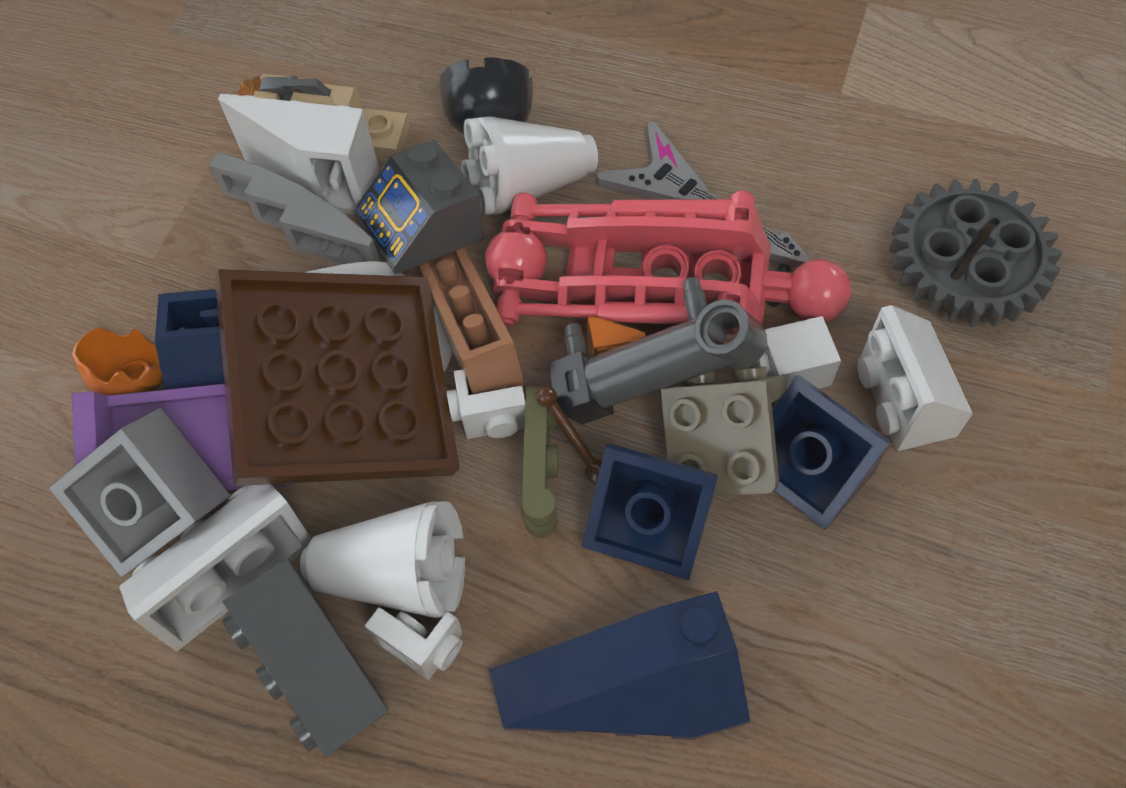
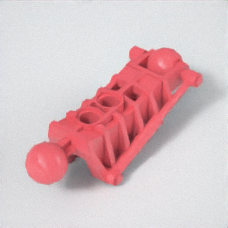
[485,190,852,335]

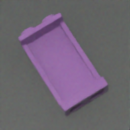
[72,384,291,493]

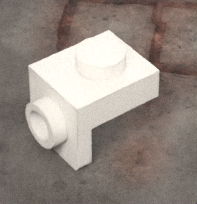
[447,370,525,439]

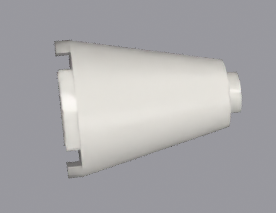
[300,501,465,618]

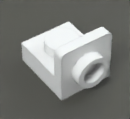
[364,607,463,681]

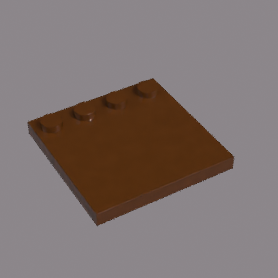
[215,269,460,486]

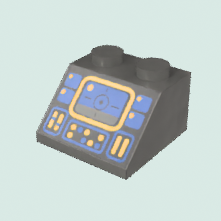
[353,140,484,275]

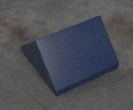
[772,375,891,530]
[582,443,718,580]

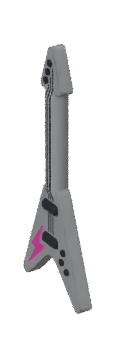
[597,122,809,268]

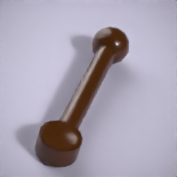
[536,386,602,483]

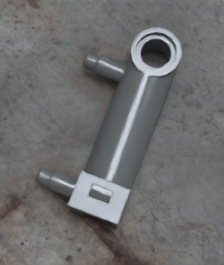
[548,277,767,425]

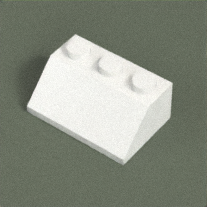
[119,484,312,652]

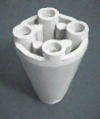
[461,117,598,216]

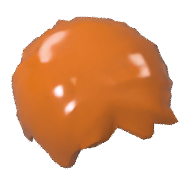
[72,328,163,396]

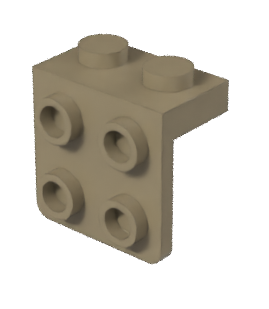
[660,366,787,495]

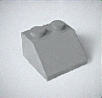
[49,408,231,577]

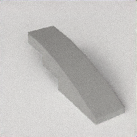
[209,152,380,264]

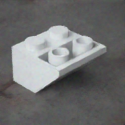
[857,305,973,452]

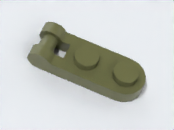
[522,386,559,538]

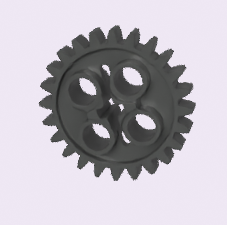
[889,179,1062,327]

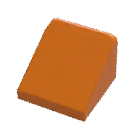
[587,316,646,356]

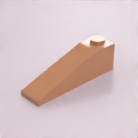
[417,247,526,395]

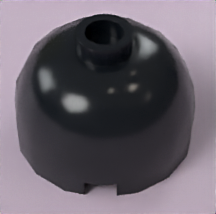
[440,57,533,135]

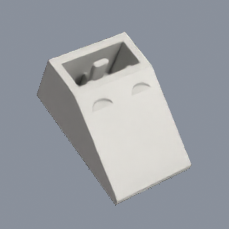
[218,94,380,215]

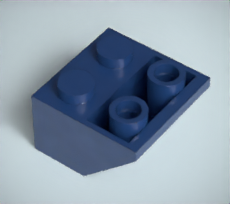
[155,289,224,390]

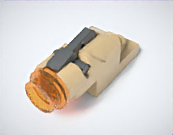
[238,74,410,160]

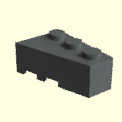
[222,559,389,758]

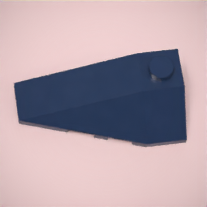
[489,591,750,740]

